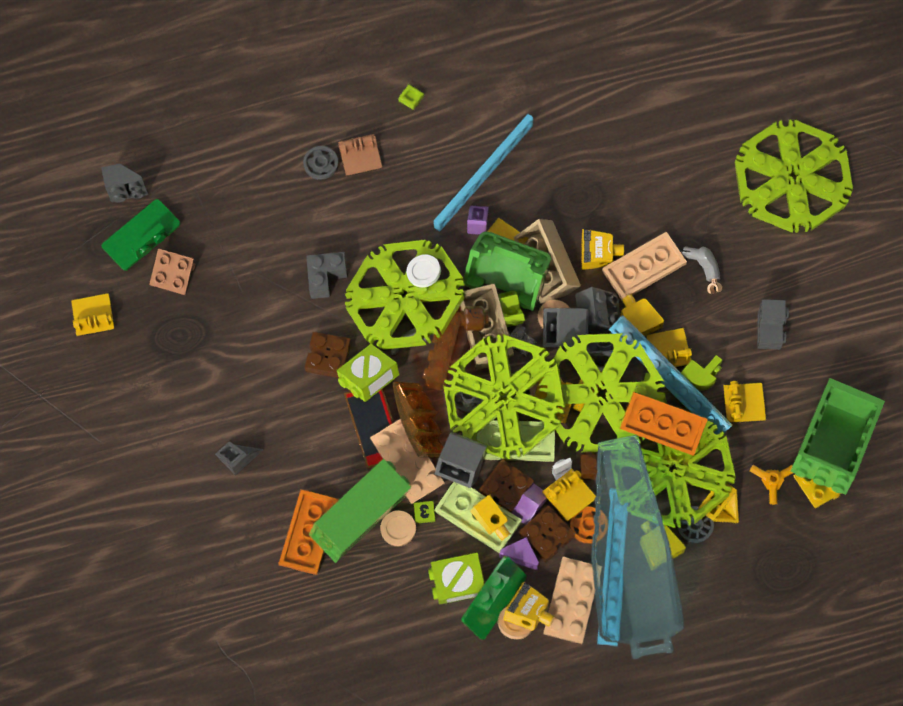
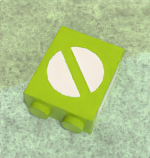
[337,344,399,402]
[428,553,484,605]

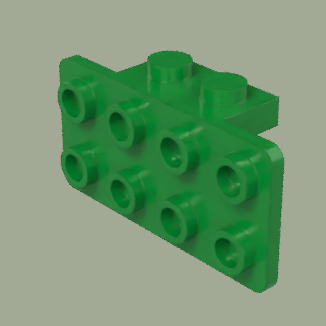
[102,199,180,271]
[461,556,526,640]

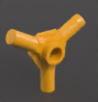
[750,465,793,505]

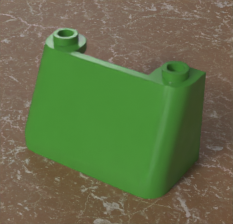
[464,232,551,311]

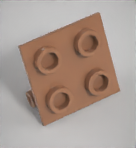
[338,134,382,176]
[149,249,195,295]

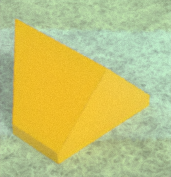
[698,483,739,523]

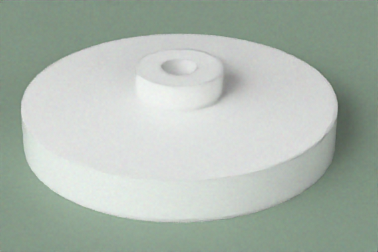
[406,255,441,287]

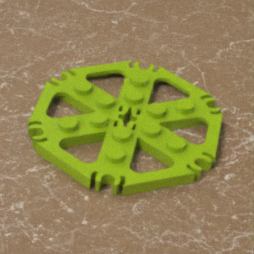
[735,120,853,233]
[345,240,465,350]
[539,333,665,453]
[443,334,566,460]
[611,421,736,528]

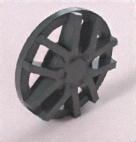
[677,506,714,543]

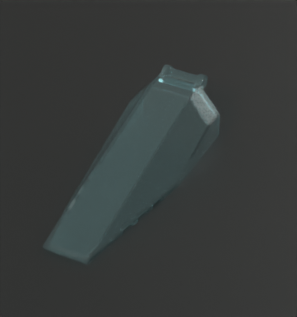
[591,435,684,659]

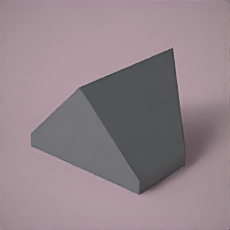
[215,441,264,476]

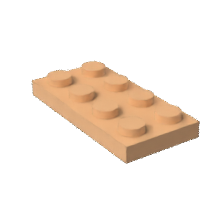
[602,232,687,300]
[370,419,445,504]
[543,557,601,644]

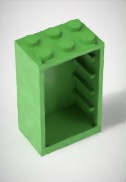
[791,378,885,495]
[309,459,411,563]

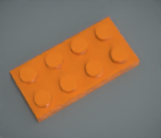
[620,392,707,456]
[279,490,339,575]

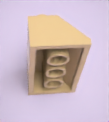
[513,219,581,304]
[459,284,514,370]

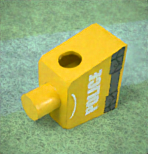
[582,229,624,270]
[503,582,555,630]

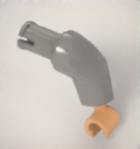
[682,246,722,294]

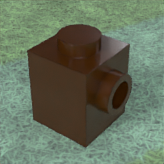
[580,452,601,480]

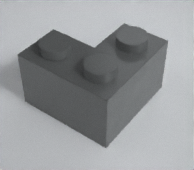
[307,252,347,299]
[757,300,789,350]

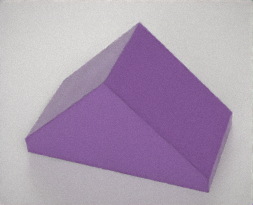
[467,206,488,234]
[512,484,547,525]
[499,538,539,570]

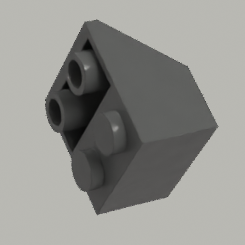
[101,163,148,203]
[575,287,620,333]
[543,308,588,348]
[435,432,487,488]

